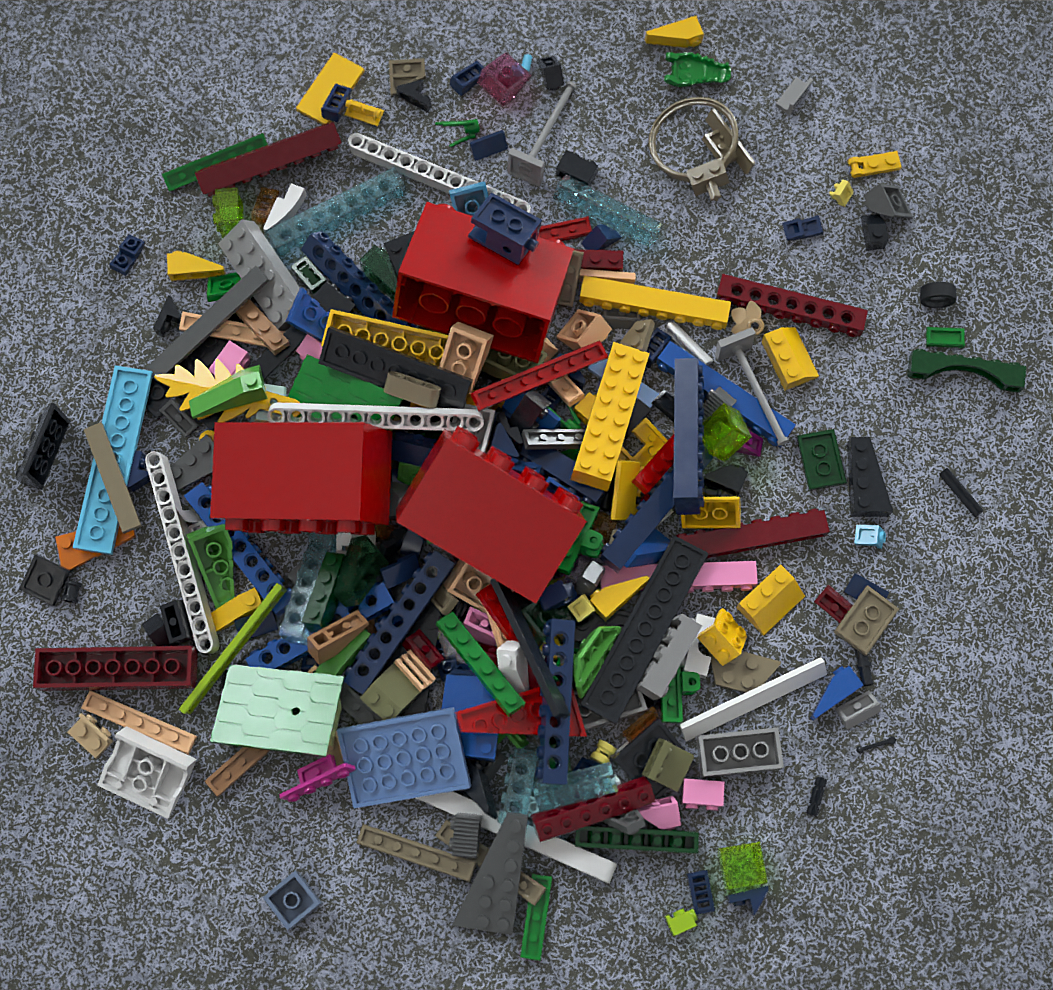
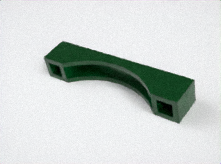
[907,349,1026,393]

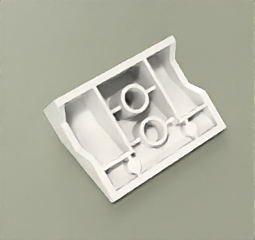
[97,726,197,819]

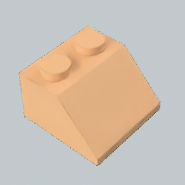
[556,309,612,351]

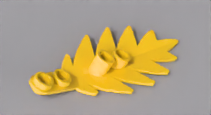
[154,359,300,422]

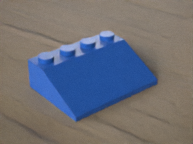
[441,674,499,762]

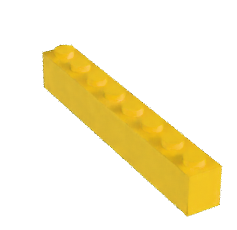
[579,276,731,330]

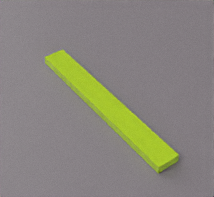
[179,583,287,714]

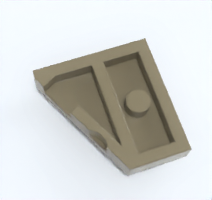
[389,58,426,96]
[619,319,655,352]

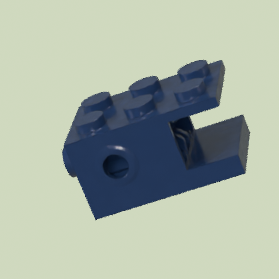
[468,192,542,265]

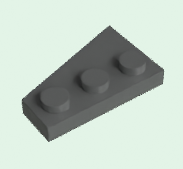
[601,809,646,835]

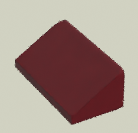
[814,585,852,623]
[402,629,445,672]

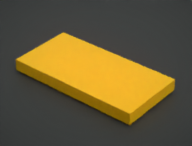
[296,52,365,125]

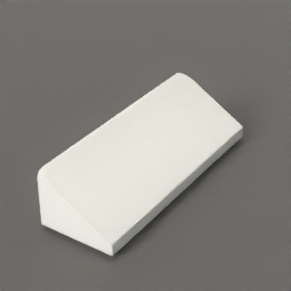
[666,322,713,366]

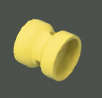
[590,739,617,767]

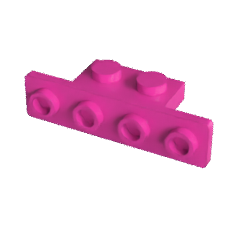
[279,754,356,802]

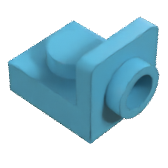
[854,525,886,548]

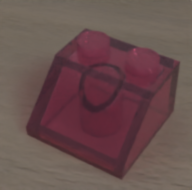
[478,52,532,106]

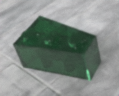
[333,535,389,607]

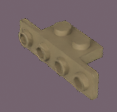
[702,108,755,174]

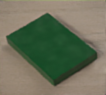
[796,429,847,491]

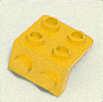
[697,608,747,666]

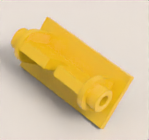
[344,99,384,126]

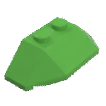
[572,626,621,699]

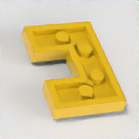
[615,418,667,469]

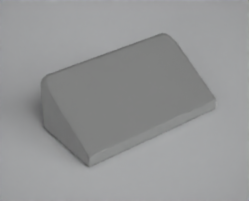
[835,690,881,730]

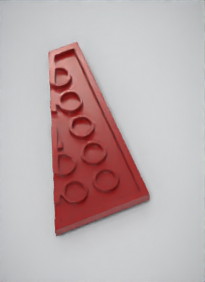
[455,681,587,737]

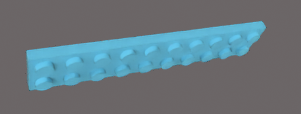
[73,366,153,555]

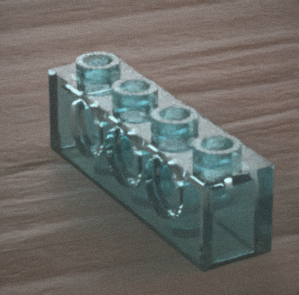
[497,748,537,827]
[533,762,618,812]

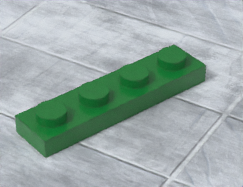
[520,874,552,961]

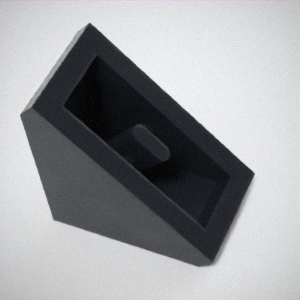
[142,613,180,646]

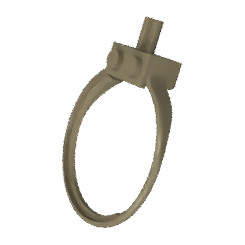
[649,97,739,201]

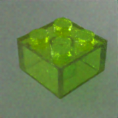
[212,188,244,238]
[703,403,752,462]
[717,842,768,890]

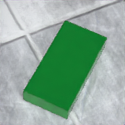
[926,327,965,348]

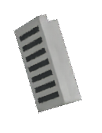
[775,77,813,115]

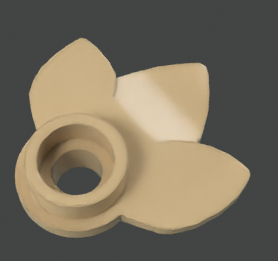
[731,301,764,335]

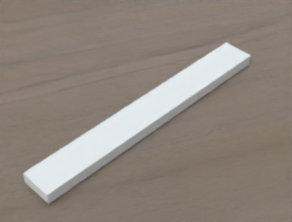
[679,658,827,742]

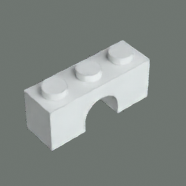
[680,614,715,679]

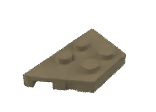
[708,651,781,693]

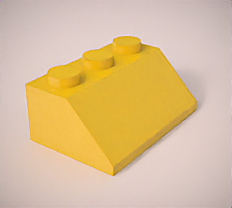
[761,327,819,391]
[610,459,644,520]
[681,497,741,528]
[736,564,805,636]

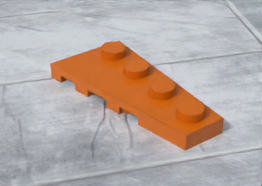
[55,525,136,570]

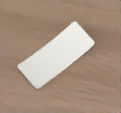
[177,509,201,522]

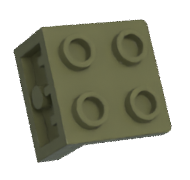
[642,738,694,791]

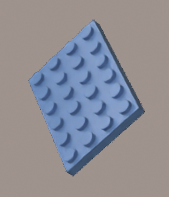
[337,707,471,808]

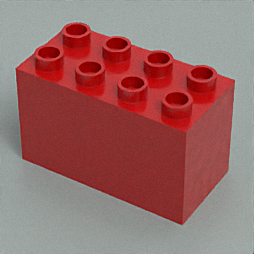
[392,202,574,364]
[210,422,393,535]
[396,426,587,604]

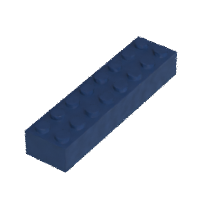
[673,358,704,515]

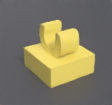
[829,180,854,207]
[567,594,596,622]

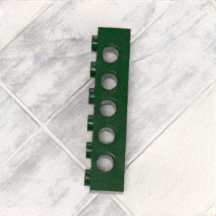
[575,825,699,853]

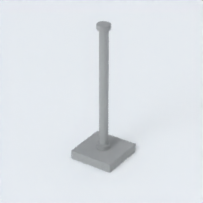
[507,81,577,187]
[715,327,789,446]

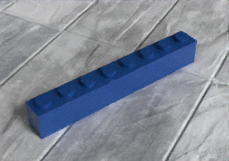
[656,341,796,448]

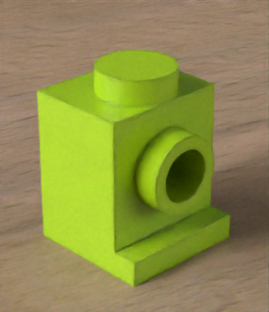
[664,908,698,936]

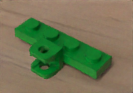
[556,501,603,575]
[661,666,700,724]

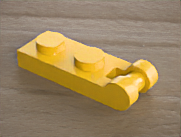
[848,151,902,178]

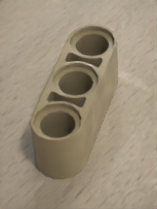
[383,371,441,408]

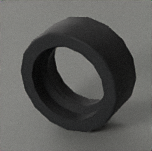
[920,281,957,308]

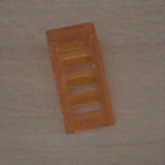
[251,187,280,225]

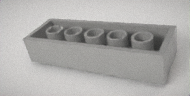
[218,220,300,331]

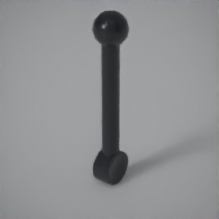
[856,736,896,754]

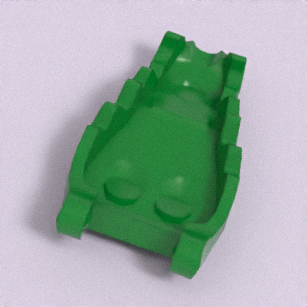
[664,52,731,87]

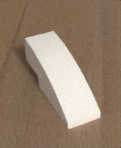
[263,184,307,237]

